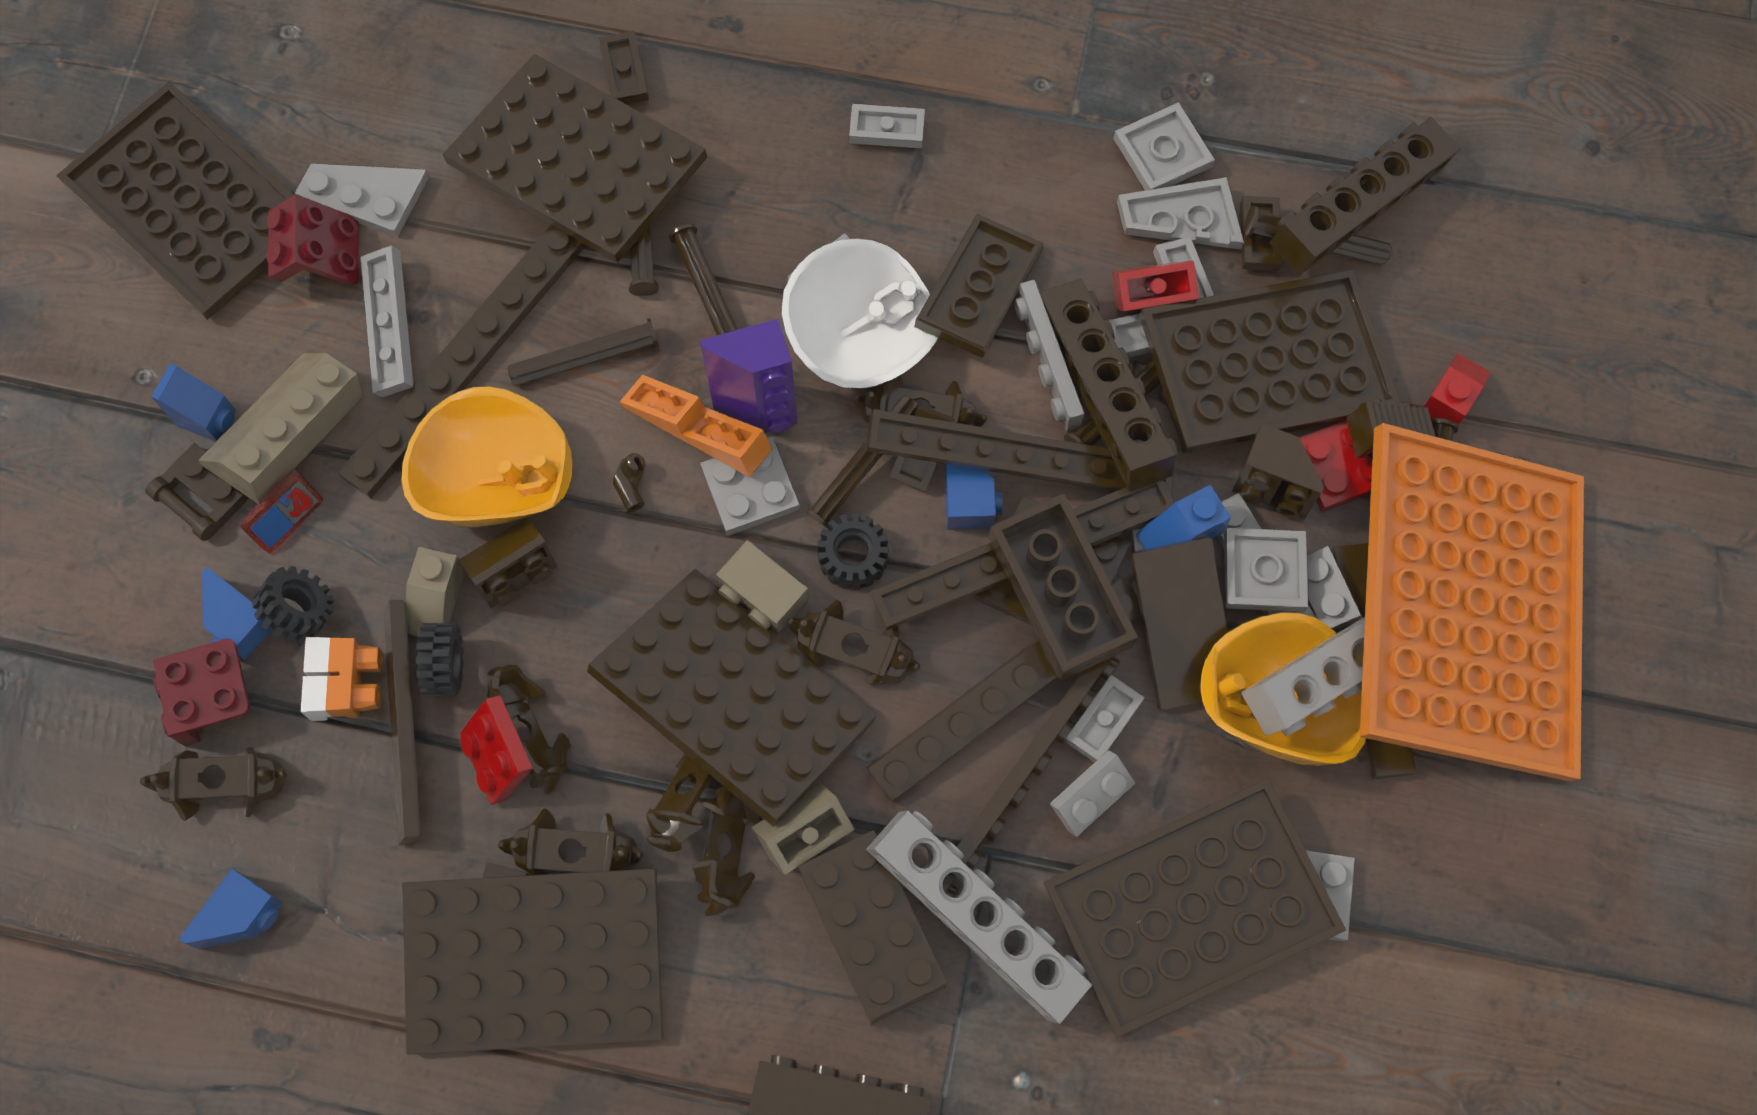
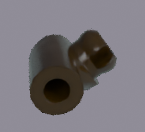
[613,453,646,513]

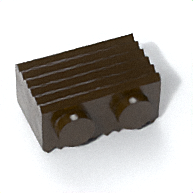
[1346,399,1435,459]

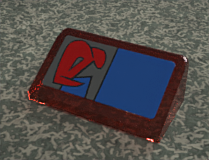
[238,469,323,554]

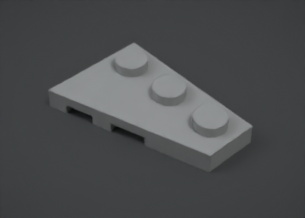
[294,164,429,238]
[1117,177,1244,249]

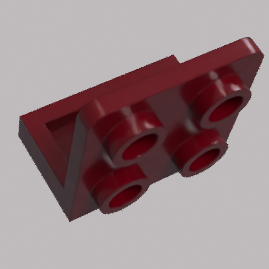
[266,194,359,285]
[153,639,250,746]

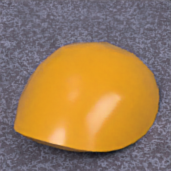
[402,386,572,528]
[1200,613,1366,766]

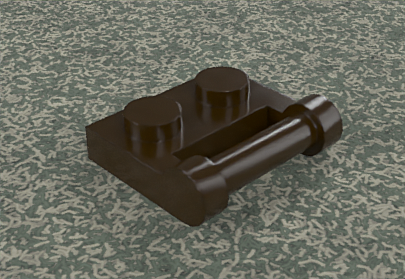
[145,442,249,541]

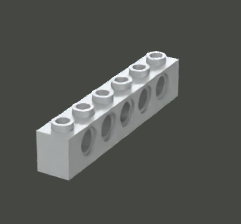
[1241,617,1365,736]
[866,811,1092,1024]

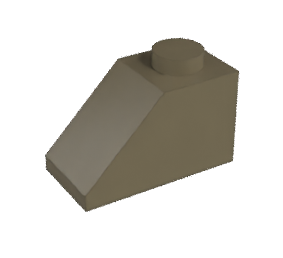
[405,547,466,637]

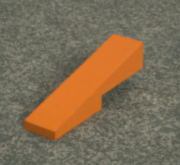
[620,375,772,477]

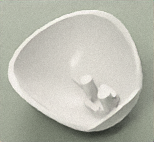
[782,239,937,388]

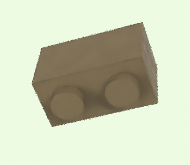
[716,540,809,634]
[752,783,855,875]

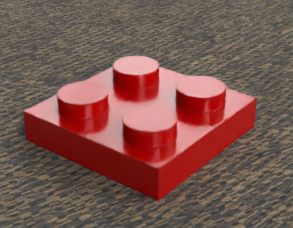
[1299,420,1373,513]
[460,695,533,805]

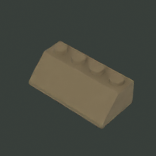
[198,353,363,505]

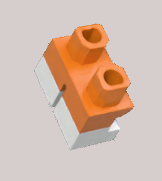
[301,637,383,721]

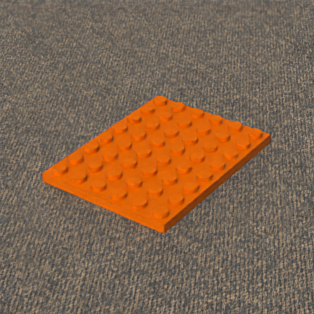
[1359,423,1584,782]

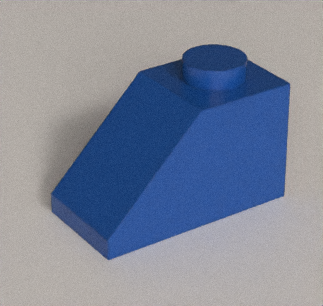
[151,364,236,442]
[944,464,1002,530]
[1135,485,1231,549]
[202,567,273,660]
[179,869,283,949]

